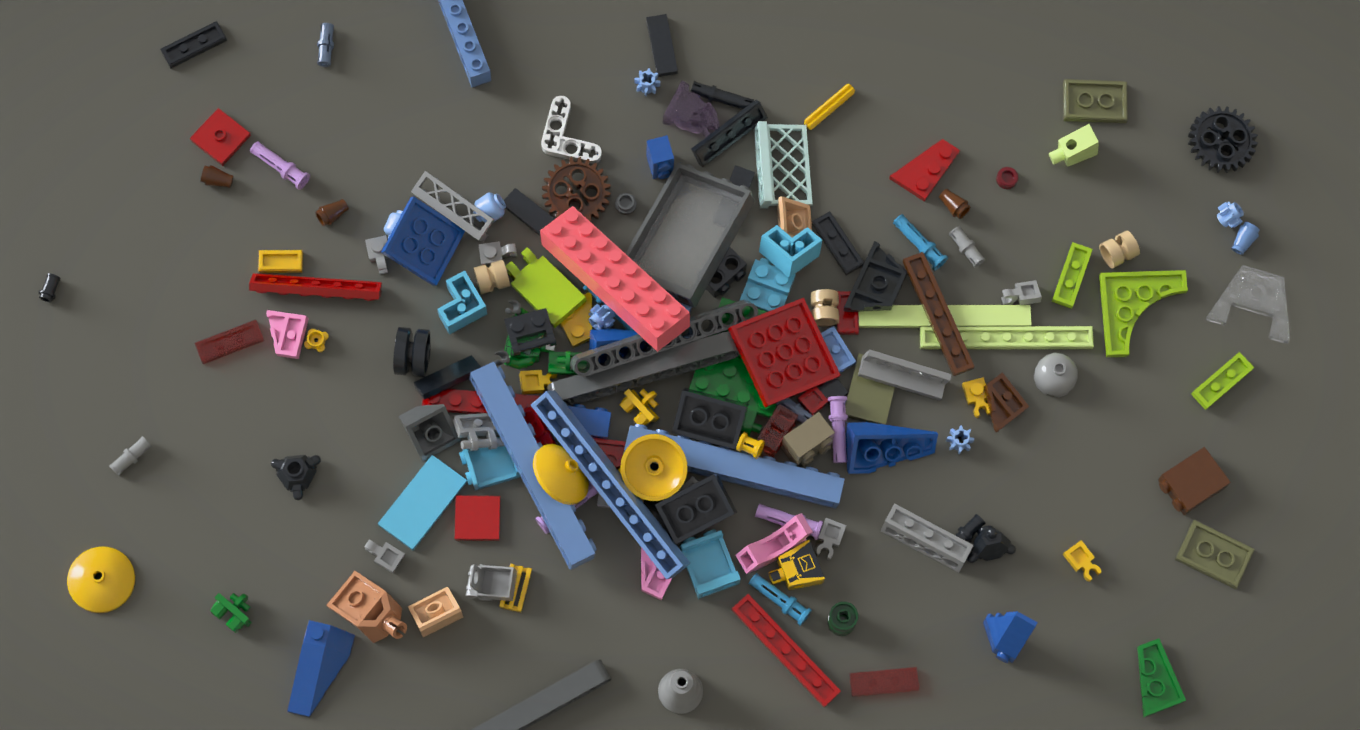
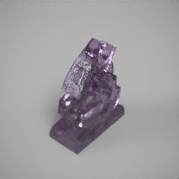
[663,81,719,138]

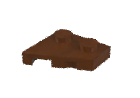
[984,372,1029,432]

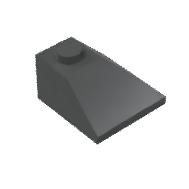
[399,404,461,461]

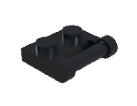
[504,308,557,356]

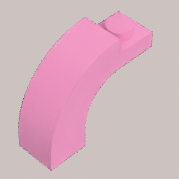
[736,513,813,574]

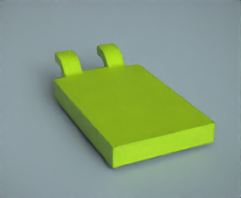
[505,247,587,328]

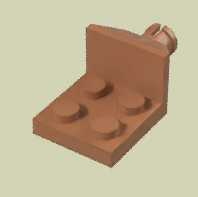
[326,571,407,643]

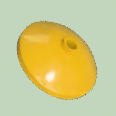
[620,434,688,501]
[533,444,589,505]
[67,547,135,613]

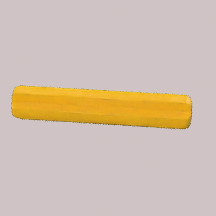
[804,84,855,130]

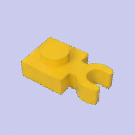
[519,370,557,394]
[962,377,990,418]
[1063,540,1102,582]

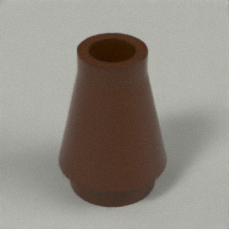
[200,165,234,188]
[939,189,971,219]
[315,199,349,226]

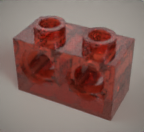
[756,404,798,458]

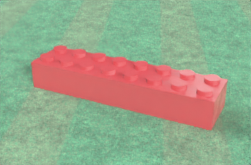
[540,206,690,352]

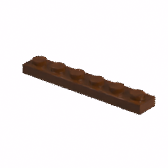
[903,252,975,376]

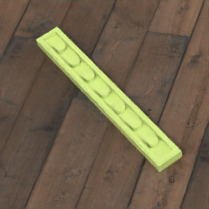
[858,305,1031,328]
[920,326,1094,349]

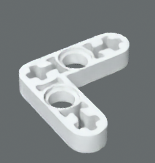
[541,96,602,165]

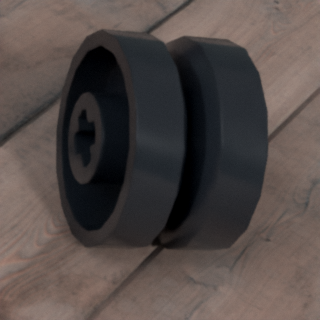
[393,327,431,377]

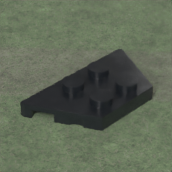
[844,241,907,312]

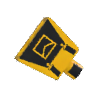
[768,540,825,590]

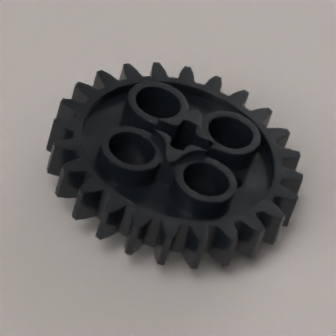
[1188,106,1258,173]

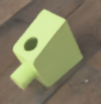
[1049,124,1099,166]

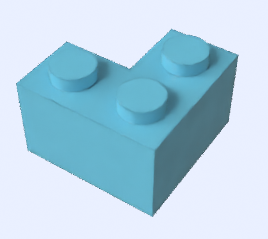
[759,225,823,278]
[437,270,487,335]

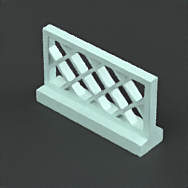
[754,121,813,208]

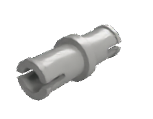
[949,226,985,268]
[109,436,152,476]

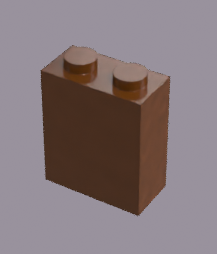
[1158,447,1231,515]

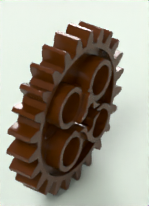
[542,157,611,223]

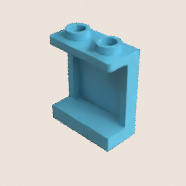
[459,437,521,491]
[680,530,741,599]

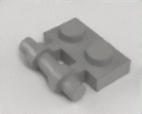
[453,413,505,451]

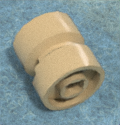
[1099,231,1140,268]
[474,260,510,294]
[811,289,839,327]

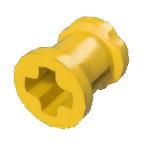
[736,432,765,459]

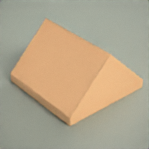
[777,196,812,238]
[408,587,463,637]

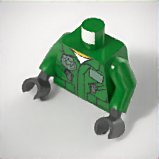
[494,300,556,370]

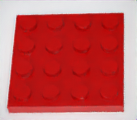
[728,298,841,408]

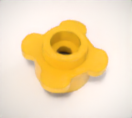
[304,329,329,352]

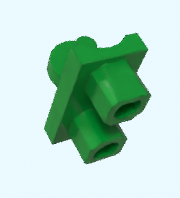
[548,351,587,375]
[210,593,252,633]

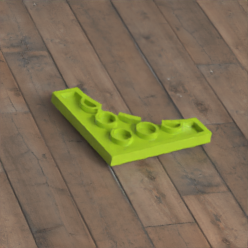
[1099,270,1188,357]

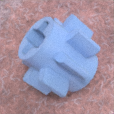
[634,68,660,96]
[1217,202,1244,228]
[588,304,615,329]
[946,425,974,454]

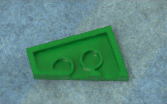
[1137,638,1186,718]

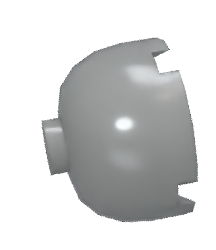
[1034,353,1078,397]

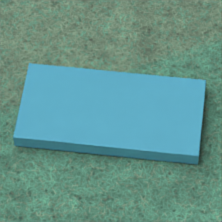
[378,455,467,551]

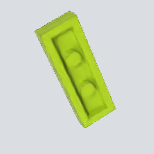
[1051,242,1093,309]
[1191,352,1254,410]

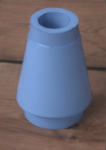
[1232,222,1260,255]

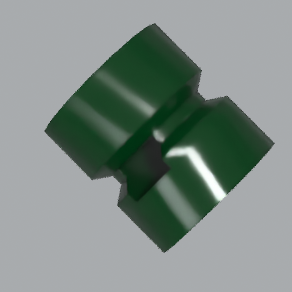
[827,602,858,636]

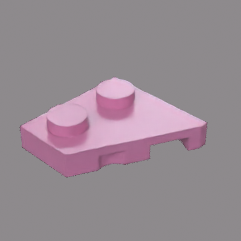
[266,310,309,359]
[641,547,672,601]

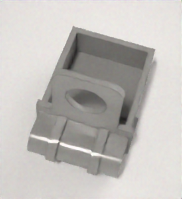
[466,564,517,601]

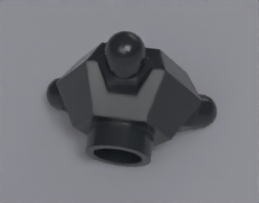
[271,455,321,500]
[967,526,1016,563]

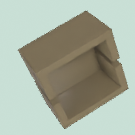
[781,412,835,467]

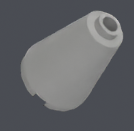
[658,669,703,714]

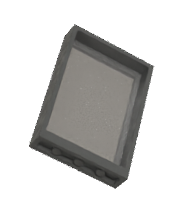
[625,163,755,308]

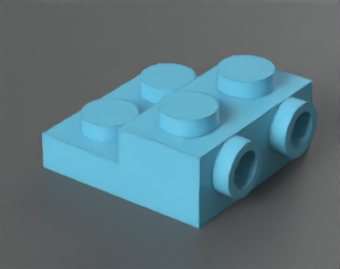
[740,258,796,312]

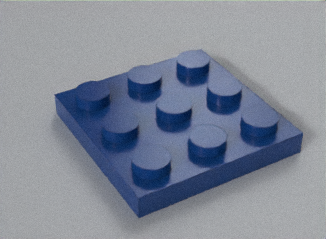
[381,197,465,286]

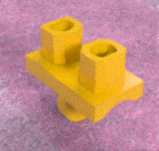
[619,389,660,426]

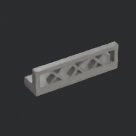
[411,171,494,242]
[858,349,952,401]
[881,503,973,573]

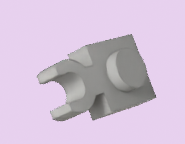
[816,518,847,560]

